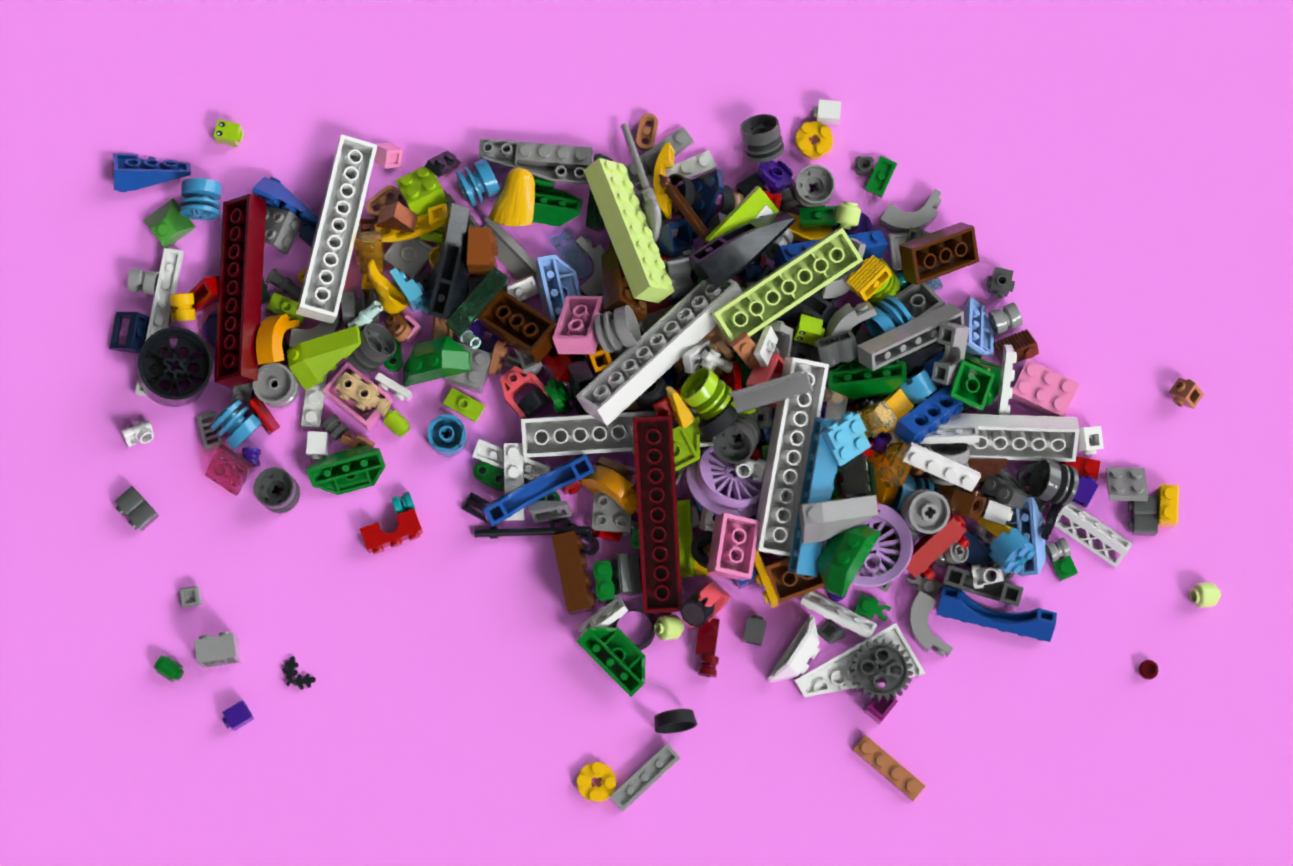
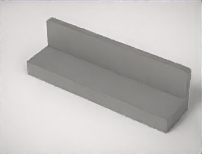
[482,217,536,280]
[729,371,813,413]

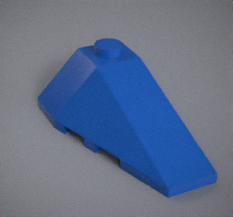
[113,153,191,192]
[252,177,319,227]

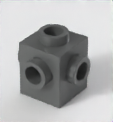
[986,267,1015,298]

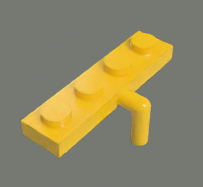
[753,551,778,608]

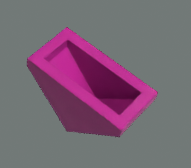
[864,696,898,725]

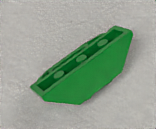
[532,186,583,226]
[403,336,471,387]
[829,358,907,399]
[306,445,386,495]
[817,525,881,598]
[576,627,646,697]

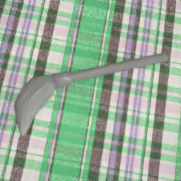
[621,123,662,244]

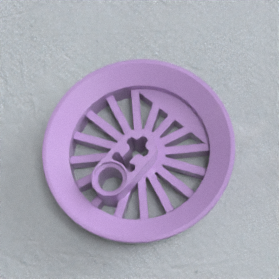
[686,446,765,518]
[823,503,913,587]

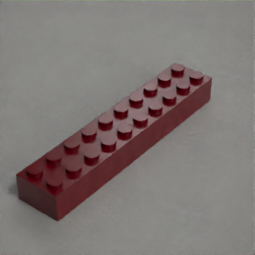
[214,194,266,388]
[633,415,683,613]

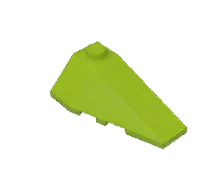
[287,326,361,390]

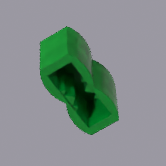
[593,560,615,604]

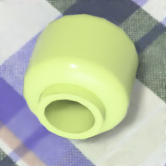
[835,201,861,230]
[1190,582,1221,608]
[654,614,684,641]

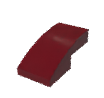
[695,619,720,656]

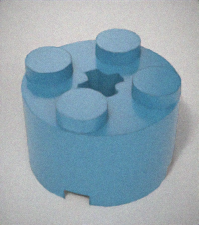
[895,369,939,409]
[427,414,467,457]
[988,528,1036,574]

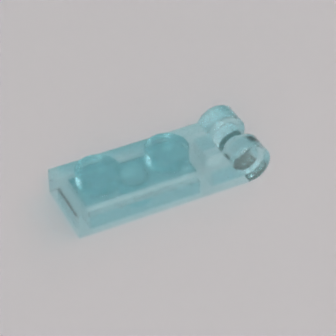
[550,229,594,282]

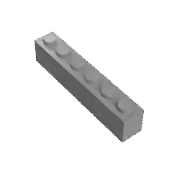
[857,303,965,371]

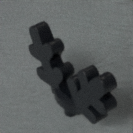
[282,656,316,690]

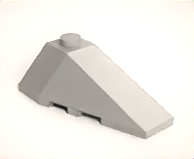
[798,495,878,544]

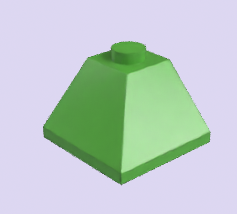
[143,198,196,248]

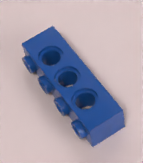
[894,385,963,445]

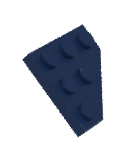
[677,169,725,239]

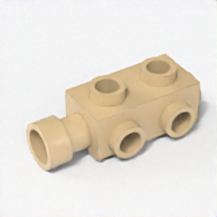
[335,372,391,415]

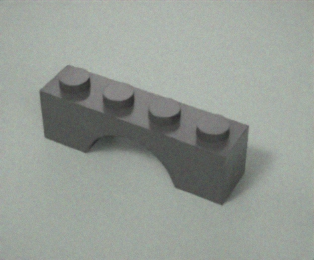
[942,565,1024,607]

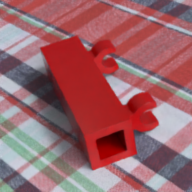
[906,512,970,581]

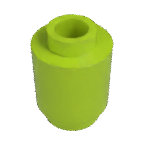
[383,410,411,438]

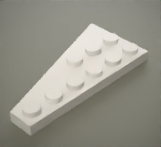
[795,623,926,698]

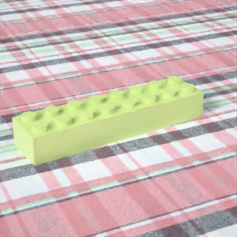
[583,158,674,303]
[710,228,863,343]

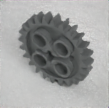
[849,639,913,702]

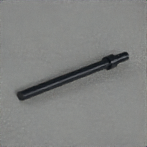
[474,526,590,539]

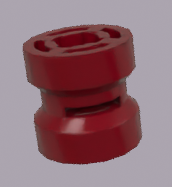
[697,654,719,678]

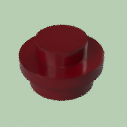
[1139,660,1159,680]

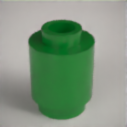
[154,655,184,682]

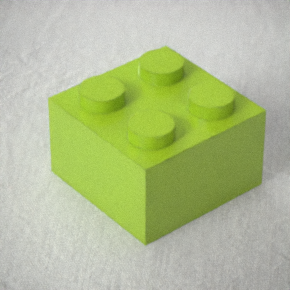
[395,166,448,216]

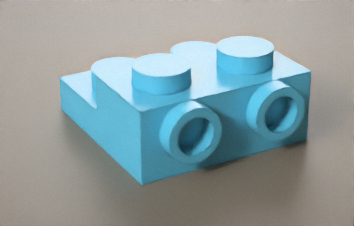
[389,267,426,312]
[821,411,871,466]

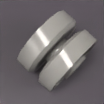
[253,363,300,408]
[901,489,950,534]

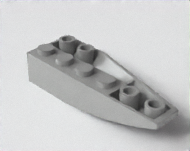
[478,139,593,184]

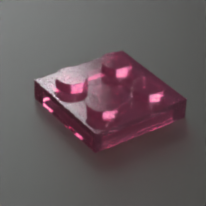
[205,443,253,496]

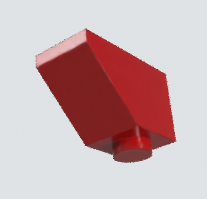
[189,276,219,313]

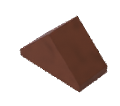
[376,201,418,233]

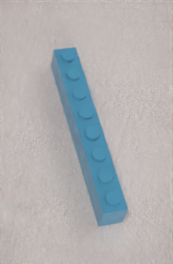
[788,417,837,577]

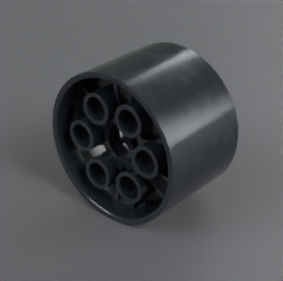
[137,327,213,407]

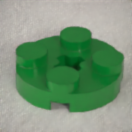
[544,377,573,414]

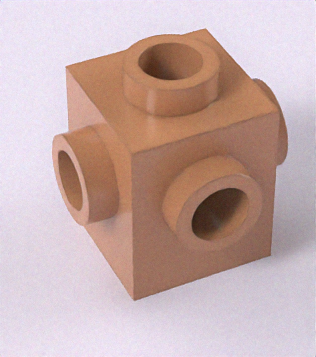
[1168,378,1204,409]

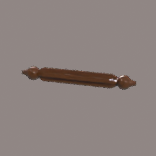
[659,174,710,245]

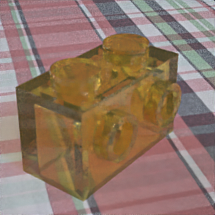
[355,231,385,274]
[858,400,898,438]
[875,441,912,488]

